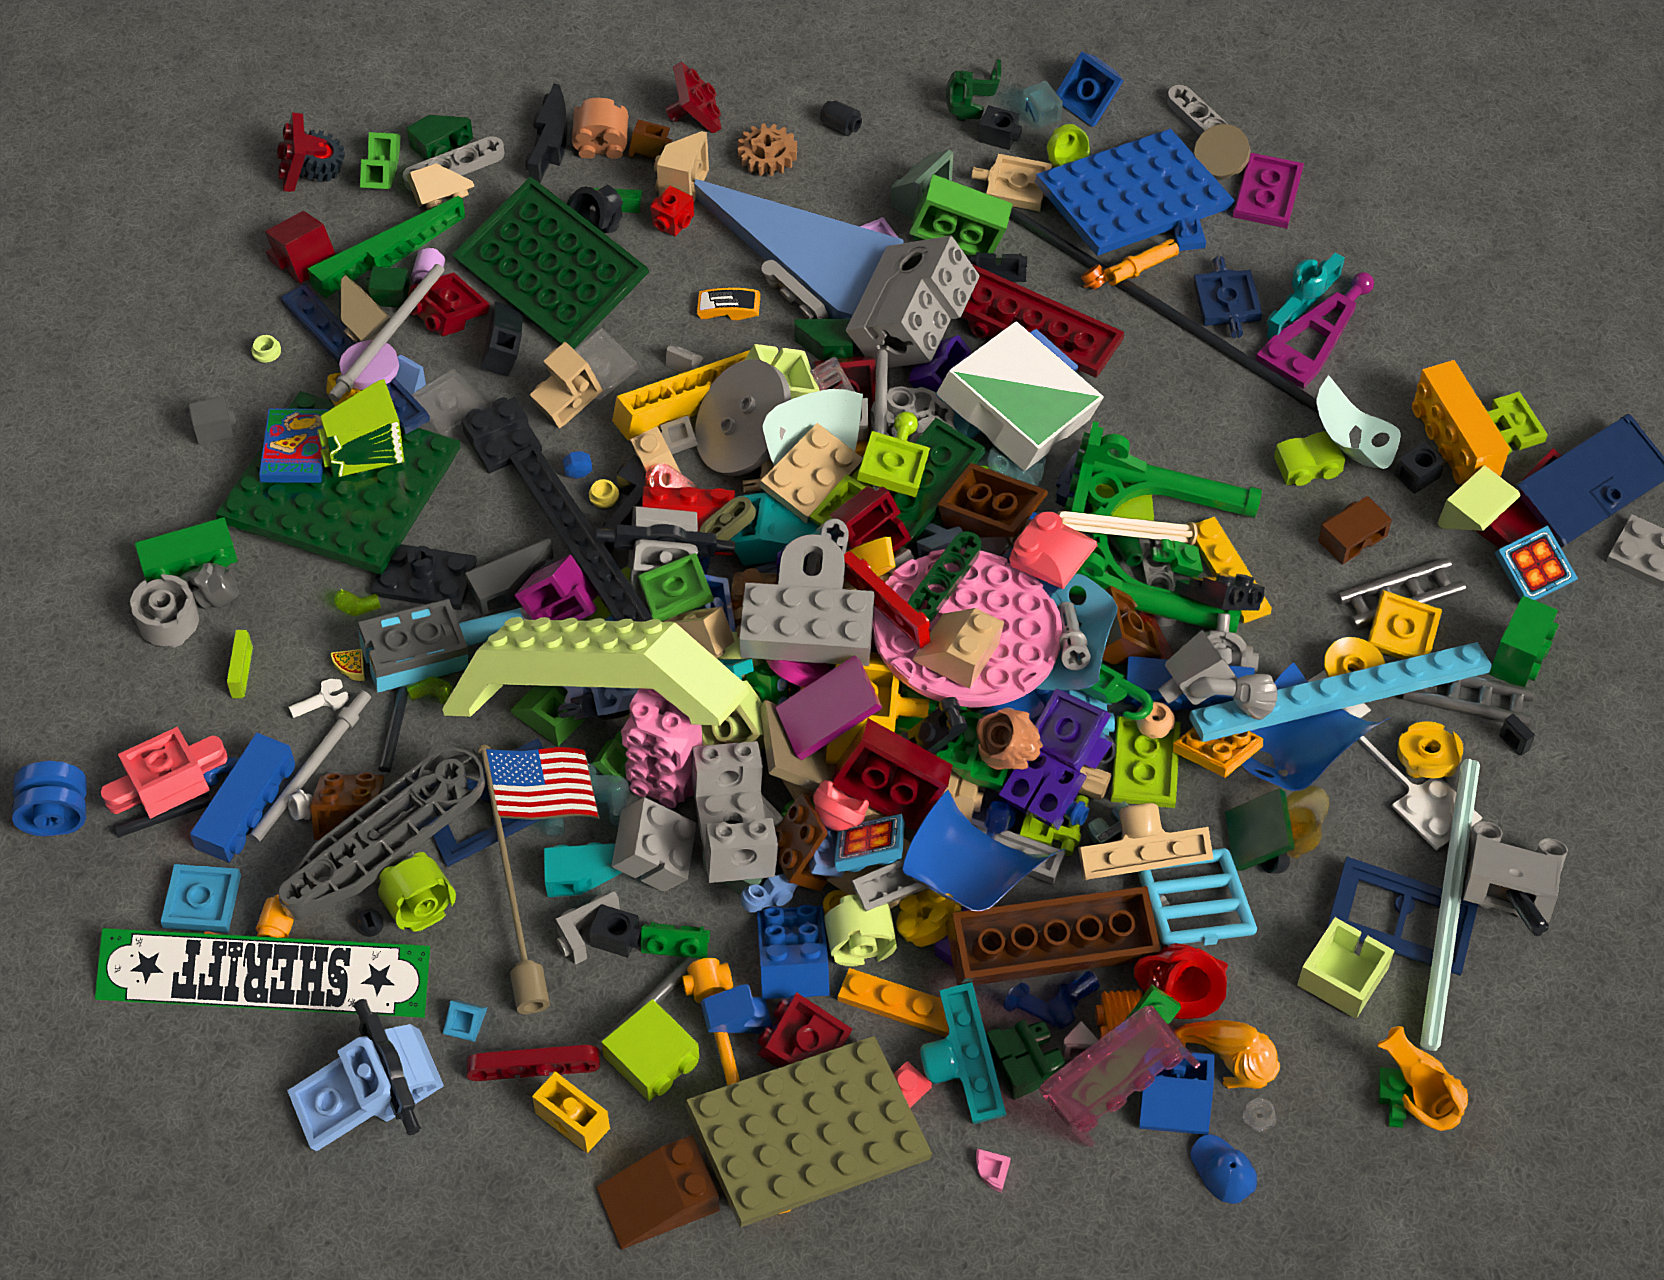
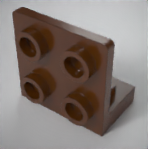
[311,772,384,840]
[775,793,828,891]

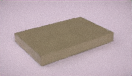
[759,700,829,792]

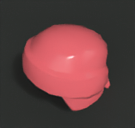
[813,777,869,832]

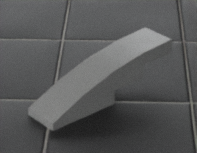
[851,858,927,912]

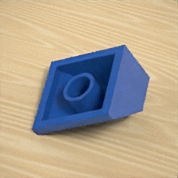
[1053,51,1124,127]

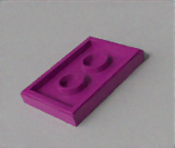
[1233,153,1304,229]
[775,655,882,760]

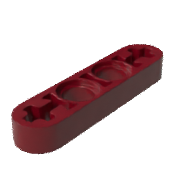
[466,1045,600,1081]

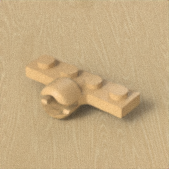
[1078,803,1214,880]

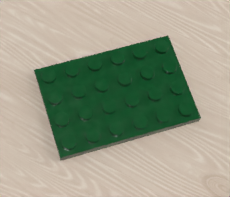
[452,176,649,349]

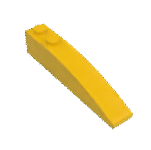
[612,350,775,440]

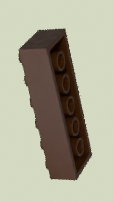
[945,886,1161,986]

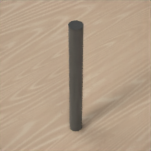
[595,957,695,1057]

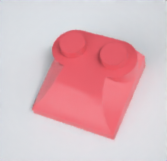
[1009,512,1098,589]

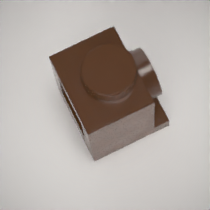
[628,119,673,159]

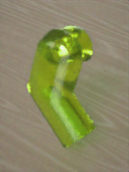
[334,590,381,617]
[407,676,453,704]

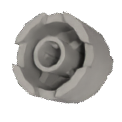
[130,574,199,647]

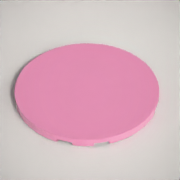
[872,549,1063,707]

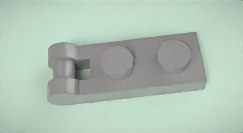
[761,260,829,319]

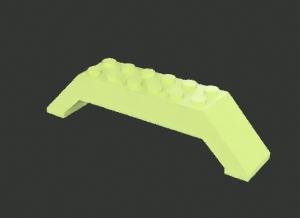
[443,617,749,726]

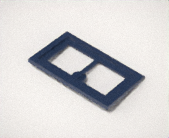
[424,738,544,867]
[1326,857,1478,976]

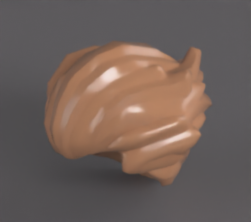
[976,709,1043,770]

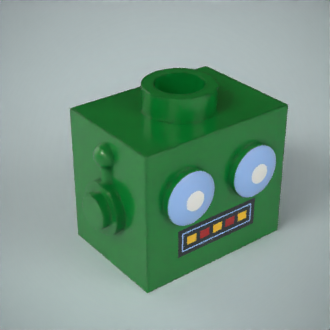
[747,661,796,705]

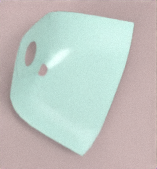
[1316,375,1401,469]
[762,389,863,466]

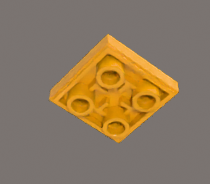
[1173,727,1263,778]

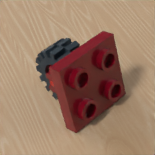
[277,112,345,192]

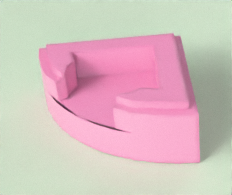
[976,1148,1011,1193]

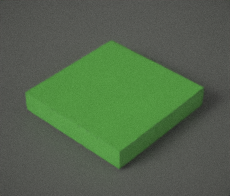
[638,553,714,622]

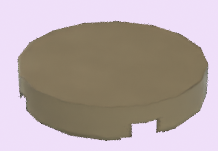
[1194,124,1251,179]

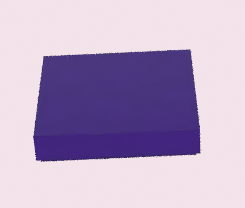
[1035,688,1111,772]

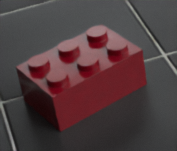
[831,718,953,831]

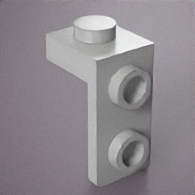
[556,892,620,965]

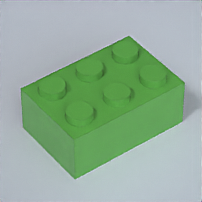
[909,174,1013,256]

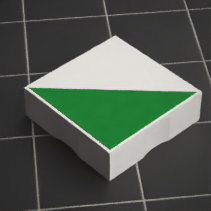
[936,321,1104,471]

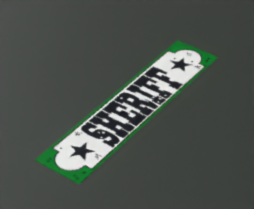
[95,928,430,1018]

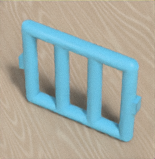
[1137,848,1257,946]

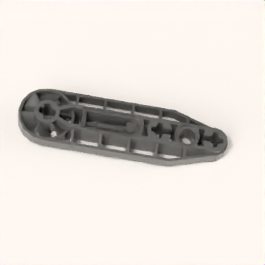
[279,747,485,920]

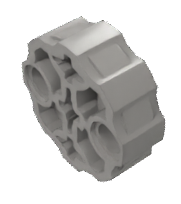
[868,386,955,443]

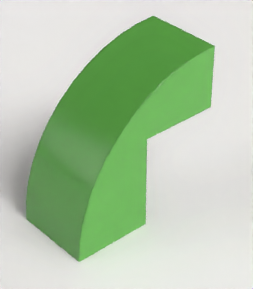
[360,132,400,189]

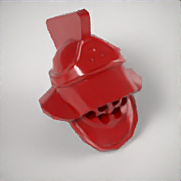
[1134,943,1228,1019]

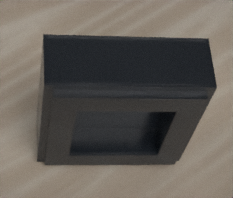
[1499,713,1535,756]

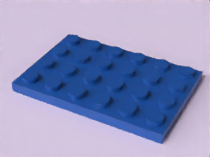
[1034,129,1234,256]

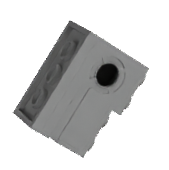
[846,235,980,368]

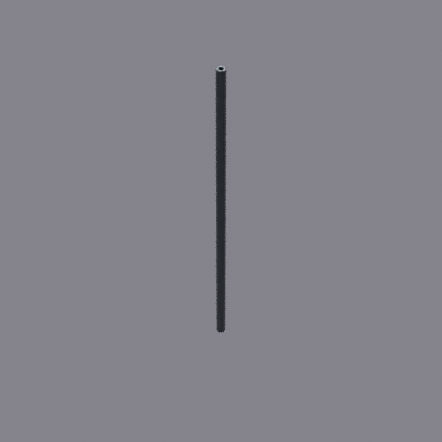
[1009,206,1319,414]

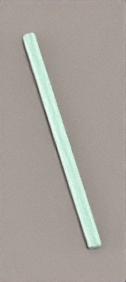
[1420,759,1480,1051]

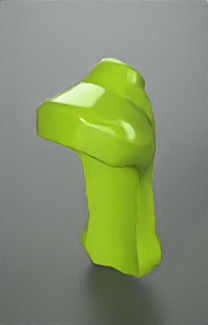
[1047,123,1090,168]

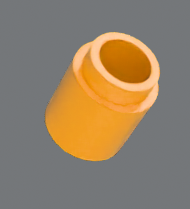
[256,895,294,938]

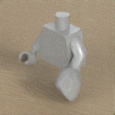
[1158,630,1277,720]

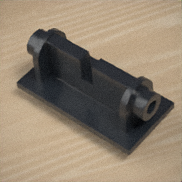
[970,252,1027,282]

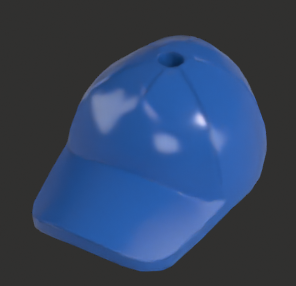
[1191,1134,1257,1204]

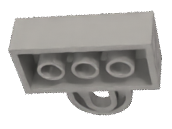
[739,534,874,666]

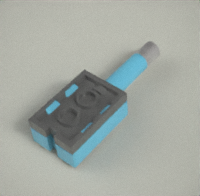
[358,599,533,693]

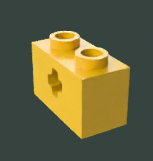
[532,1072,610,1154]

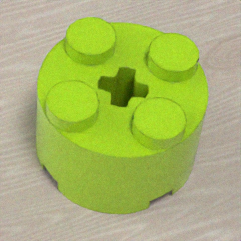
[378,852,456,932]

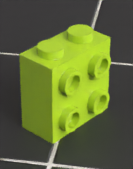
[601,999,700,1101]

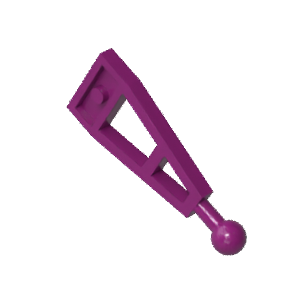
[1256,272,1374,389]

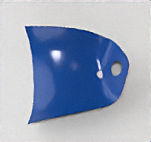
[1241,662,1391,791]
[903,790,1065,911]

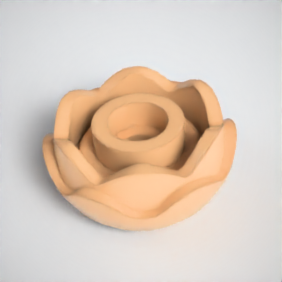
[1135,701,1175,739]

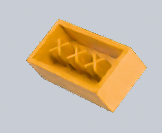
[1412,360,1510,485]

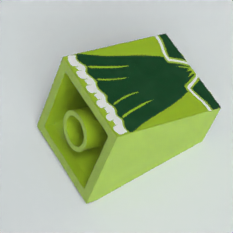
[317,379,404,478]

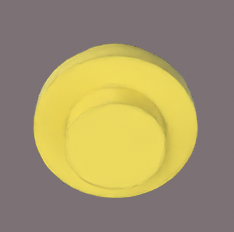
[589,479,619,508]

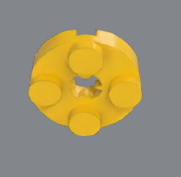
[1397,721,1463,778]
[896,889,961,947]

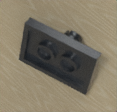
[371,544,477,610]

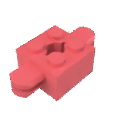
[101,726,228,819]

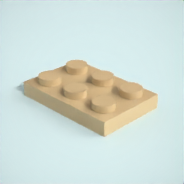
[759,423,863,523]

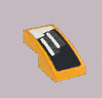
[697,288,761,321]

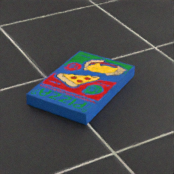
[259,409,329,483]

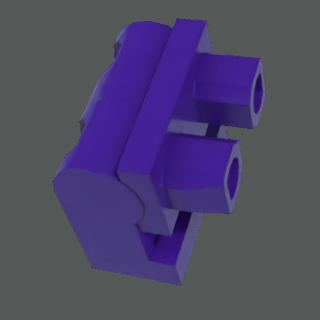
[999,751,1087,831]

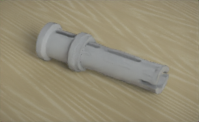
[1057,602,1090,670]

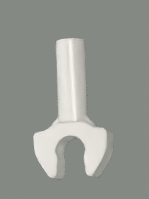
[289,679,349,718]

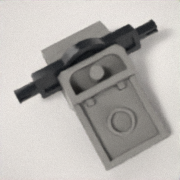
[595,506,735,611]

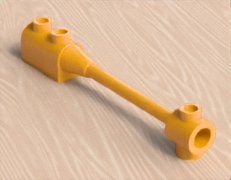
[682,958,791,1214]

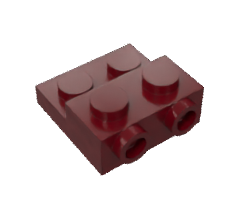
[407,272,490,337]
[757,992,853,1068]

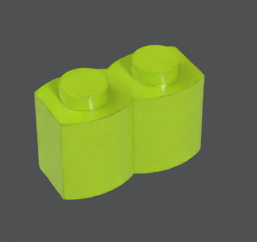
[1274,431,1345,486]

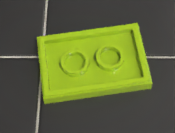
[1111,716,1181,808]

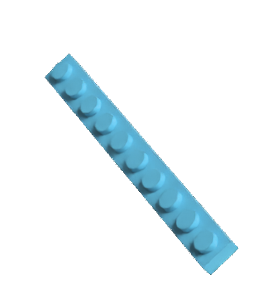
[1190,642,1492,742]

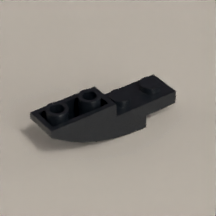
[525,83,568,183]

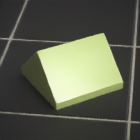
[1437,465,1521,531]

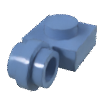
[740,874,798,912]

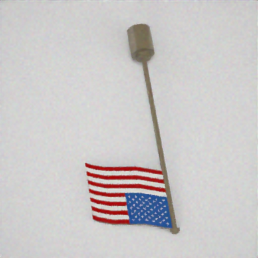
[478,744,599,1015]

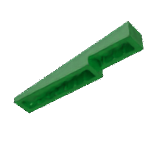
[308,196,465,299]

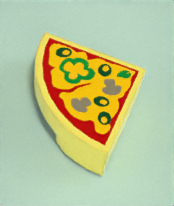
[331,649,365,681]

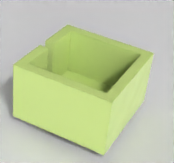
[744,344,820,399]
[1297,917,1395,1019]

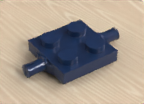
[1193,256,1262,338]

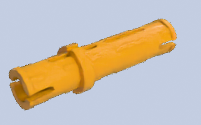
[1104,239,1179,286]

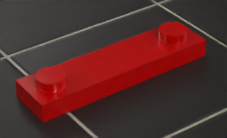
[844,551,931,649]

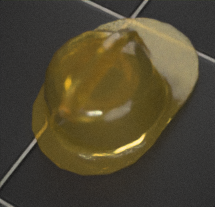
[1287,786,1330,859]

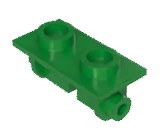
[641,921,711,959]

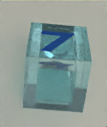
[1021,81,1063,129]

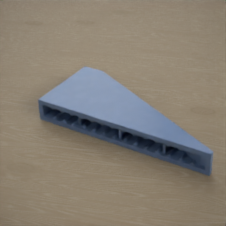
[694,179,904,319]

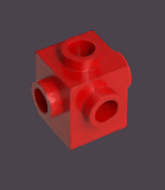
[650,185,694,237]

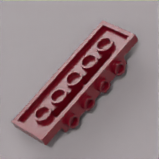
[961,264,1124,378]

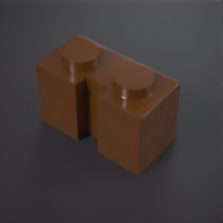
[1318,496,1392,565]

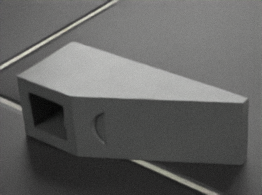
[465,538,554,616]

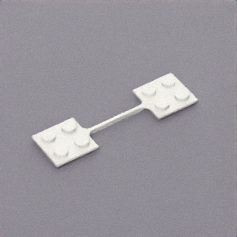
[1308,670,1482,851]

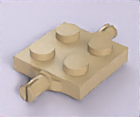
[972,154,1052,212]

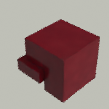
[265,210,336,284]
[830,486,912,553]

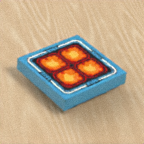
[1495,526,1578,600]
[834,814,905,872]

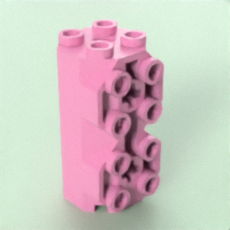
[621,688,703,809]

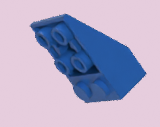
[757,905,830,1000]

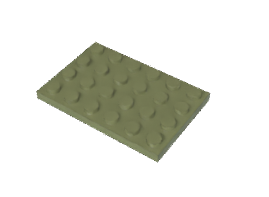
[685,1036,932,1228]

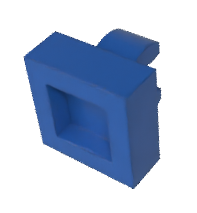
[1172,218,1206,251]

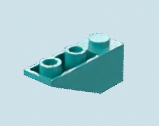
[544,842,623,897]

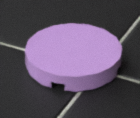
[339,340,399,390]

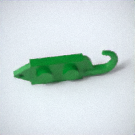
[1080,663,1153,720]

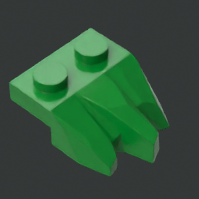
[936,711,1013,791]

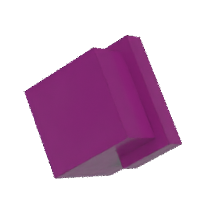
[515,554,598,621]

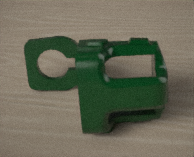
[946,59,1001,121]

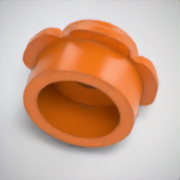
[1081,264,1106,290]

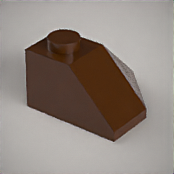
[1102,585,1162,664]

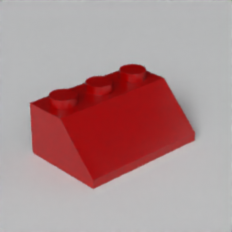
[642,485,735,555]

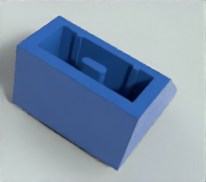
[1139,1049,1214,1135]

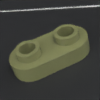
[700,496,756,541]

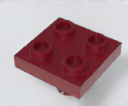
[666,61,722,133]

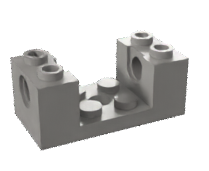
[691,741,778,883]

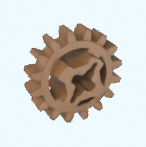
[738,123,797,176]

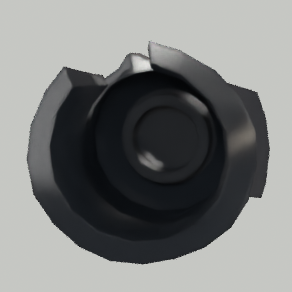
[566,184,623,234]

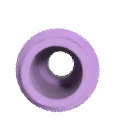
[411,248,445,285]

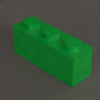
[135,517,238,583]

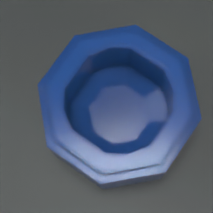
[562,451,593,479]

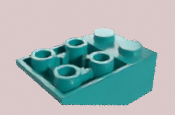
[731,492,828,566]

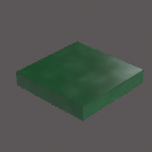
[1225,788,1295,871]

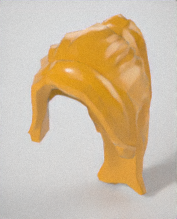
[1172,1020,1280,1089]
[1377,1026,1468,1131]

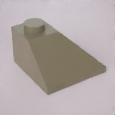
[341,275,391,343]

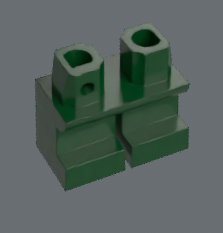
[986,1019,1065,1100]

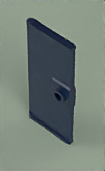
[1513,414,1664,548]

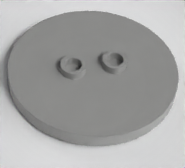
[695,359,791,476]

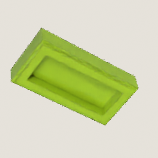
[227,630,253,698]

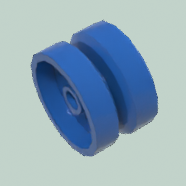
[12,761,87,836]

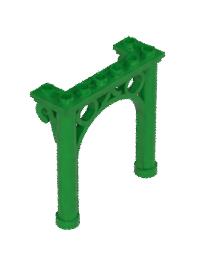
[1064,421,1262,633]

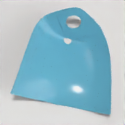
[1036,574,1117,690]

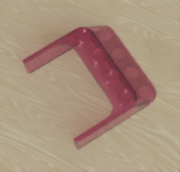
[1039,1005,1201,1147]

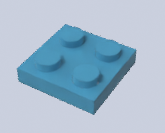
[161,864,241,933]

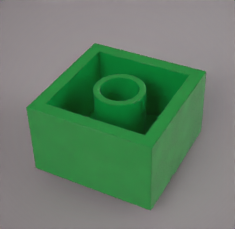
[1489,596,1559,687]

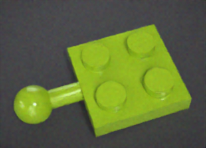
[857,411,930,497]

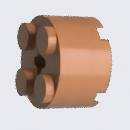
[572,98,629,159]

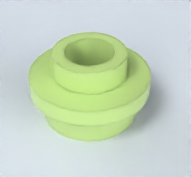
[251,335,281,363]

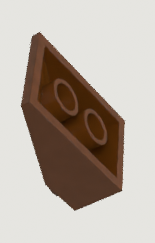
[937,463,1048,538]
[597,1135,720,1250]

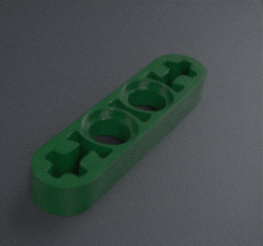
[908,532,982,622]

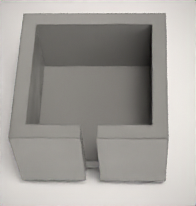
[612,797,697,891]

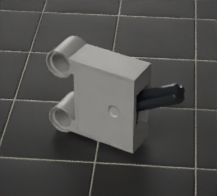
[1463,821,1568,936]

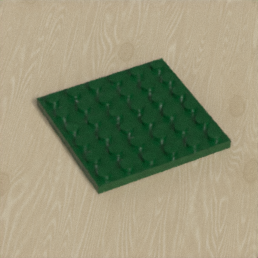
[216,391,460,575]

